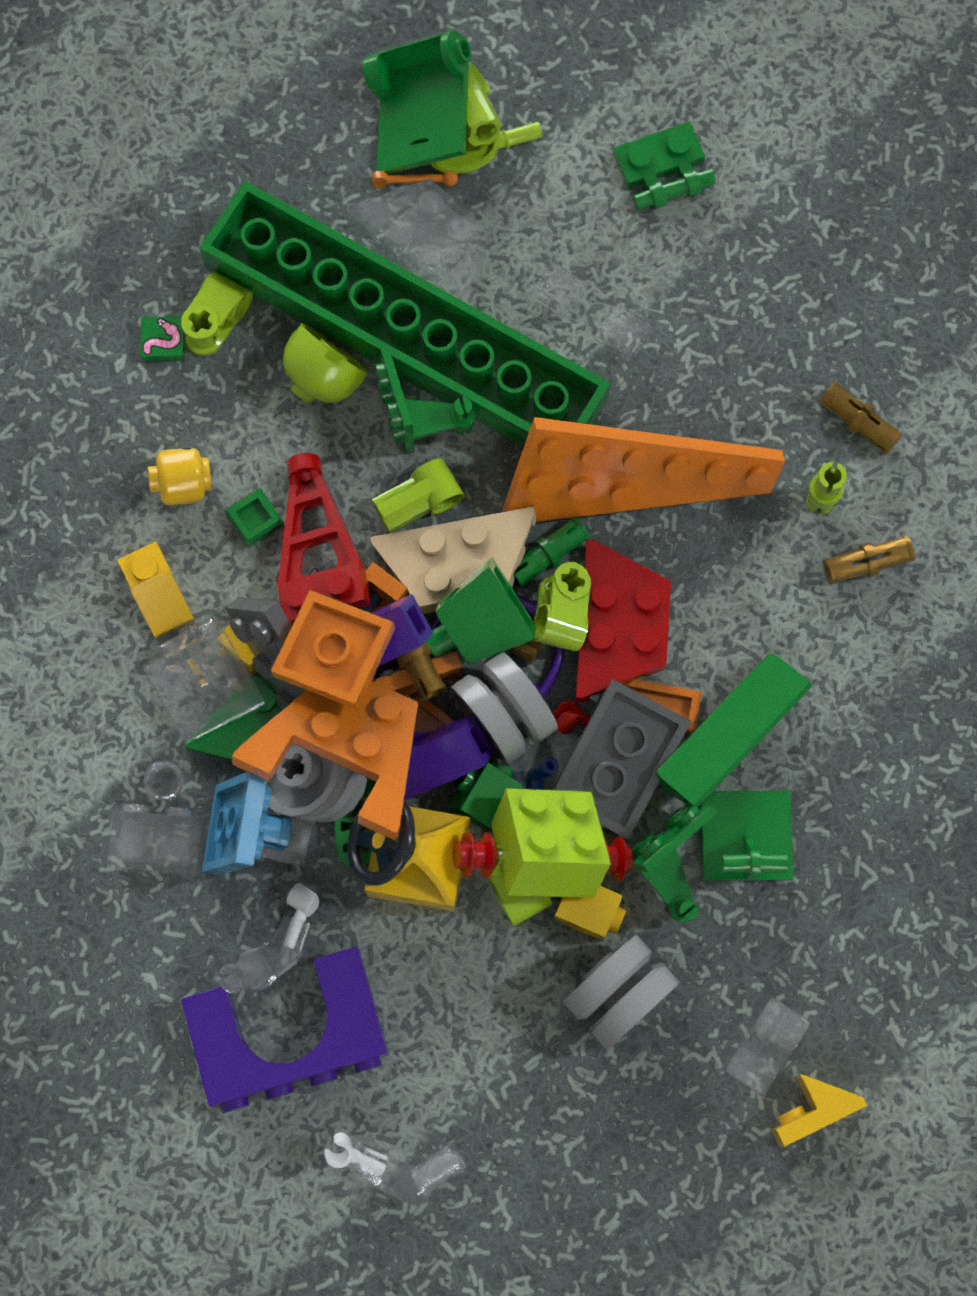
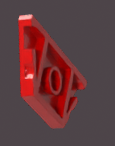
[576,539,671,703]

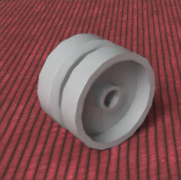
[450,652,558,766]
[266,744,368,823]
[563,934,681,1051]

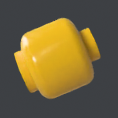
[148,448,211,506]

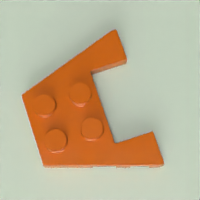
[232,681,418,841]

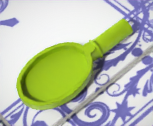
[431,122,543,174]

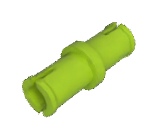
[807,462,847,514]

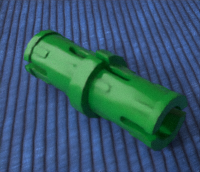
[514,516,590,589]

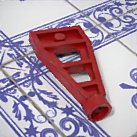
[278,453,371,626]

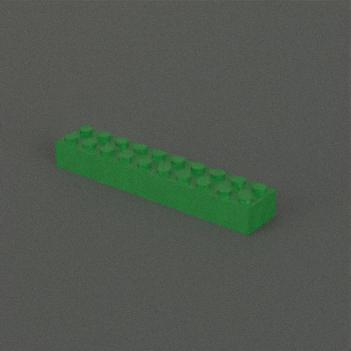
[199,180,611,446]

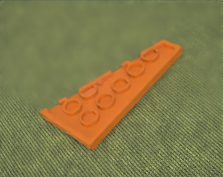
[502,417,785,522]

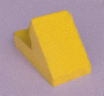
[117,541,195,638]
[771,1074,867,1147]

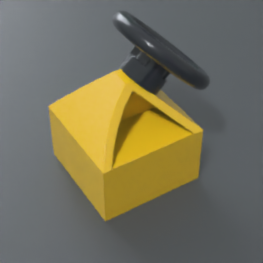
[348,801,471,912]

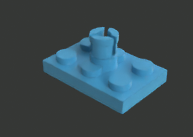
[202,772,292,875]

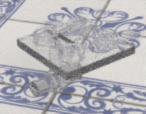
[143,617,265,744]

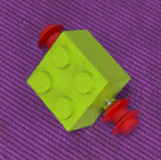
[453,788,633,898]

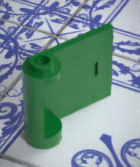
[363,30,472,175]

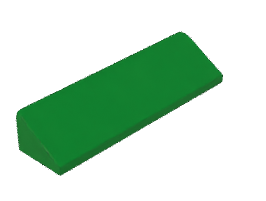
[656,653,812,808]

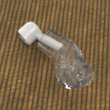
[219,883,319,993]
[324,1132,465,1205]

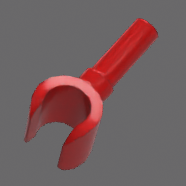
[553,700,591,735]

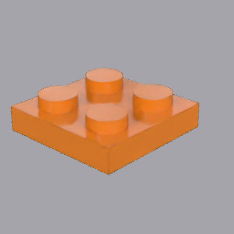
[271,590,395,710]

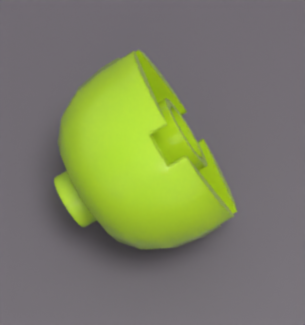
[282,323,369,404]

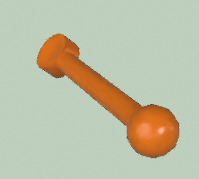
[372,171,458,188]

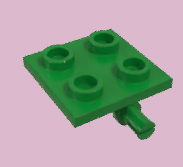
[375,345,476,455]
[701,791,793,881]
[631,805,718,923]

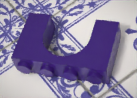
[371,594,495,801]
[181,946,389,1113]

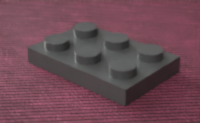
[225,597,306,710]
[552,679,691,839]

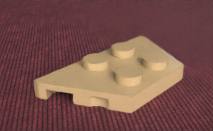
[371,506,537,614]

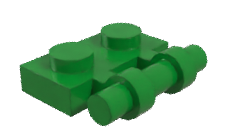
[613,121,716,211]

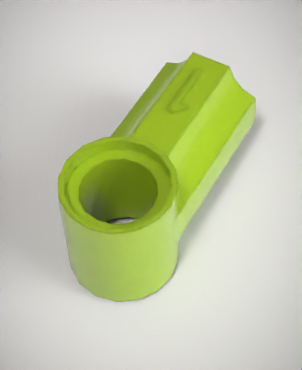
[466,62,502,146]
[372,458,465,533]

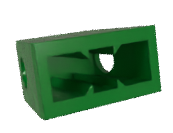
[426,557,537,663]

